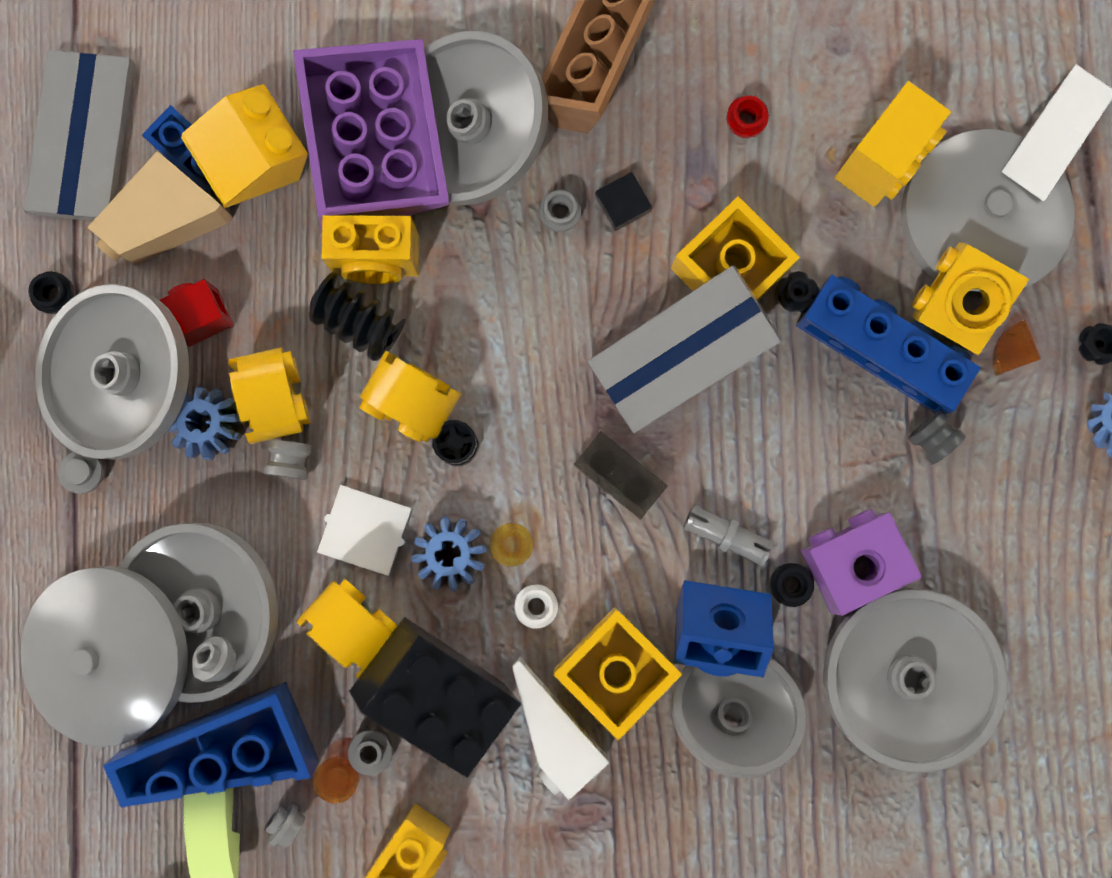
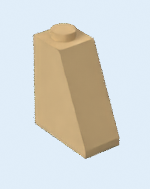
[87,151,233,266]

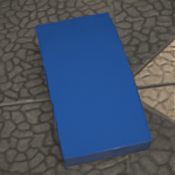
[142,105,212,194]

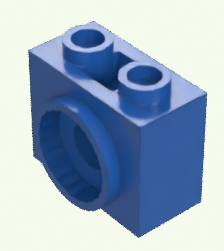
[674,580,774,678]

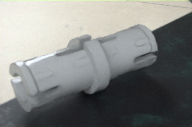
[683,504,774,567]

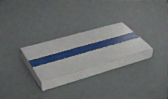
[24,50,135,221]
[587,265,782,434]

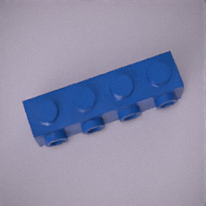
[796,275,981,414]

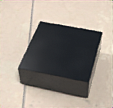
[595,172,653,231]

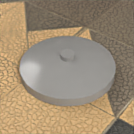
[424,31,548,205]
[901,129,1075,297]
[35,285,189,460]
[119,522,278,703]
[21,566,188,747]
[823,589,1008,772]

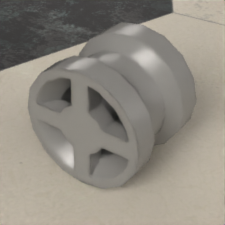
[263,439,312,480]

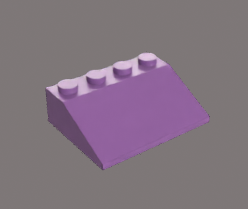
[293,39,449,233]

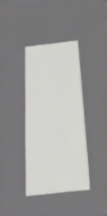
[1002,64,1112,202]

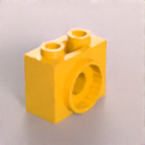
[321,215,419,284]
[911,242,1030,355]
[364,803,451,878]

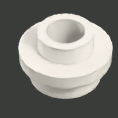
[514,584,558,629]

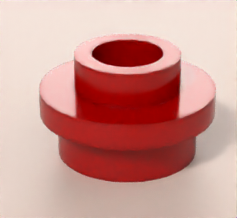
[726,96,769,138]

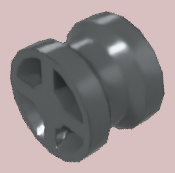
[908,410,966,465]

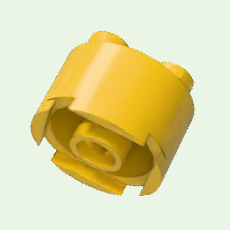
[228,347,311,444]
[359,350,462,443]
[296,579,398,678]

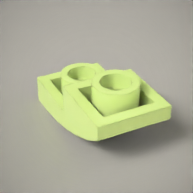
[184,788,240,878]

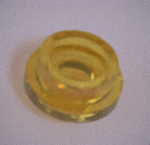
[490,523,533,567]

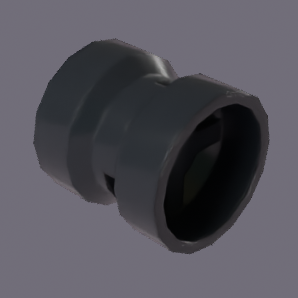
[432,420,479,466]

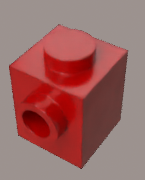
[160,279,234,347]

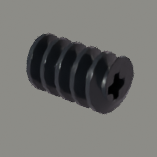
[309,272,406,361]

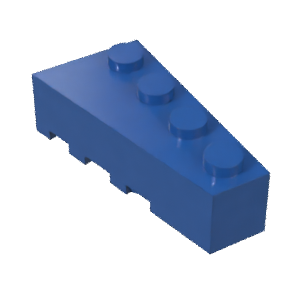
[103,682,319,808]

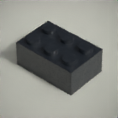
[349,617,522,778]

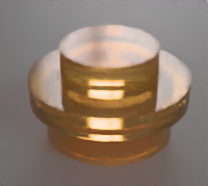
[313,757,359,803]

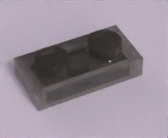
[573,431,668,520]

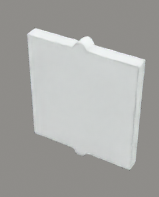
[317,485,412,576]

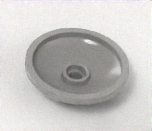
[671,658,806,779]

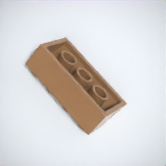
[541,0,656,134]

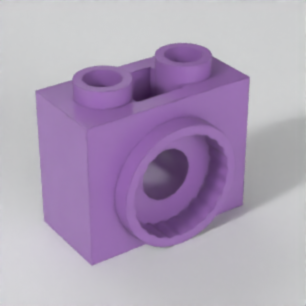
[800,509,922,616]

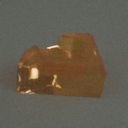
[993,320,1041,376]

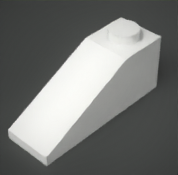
[512,657,609,800]

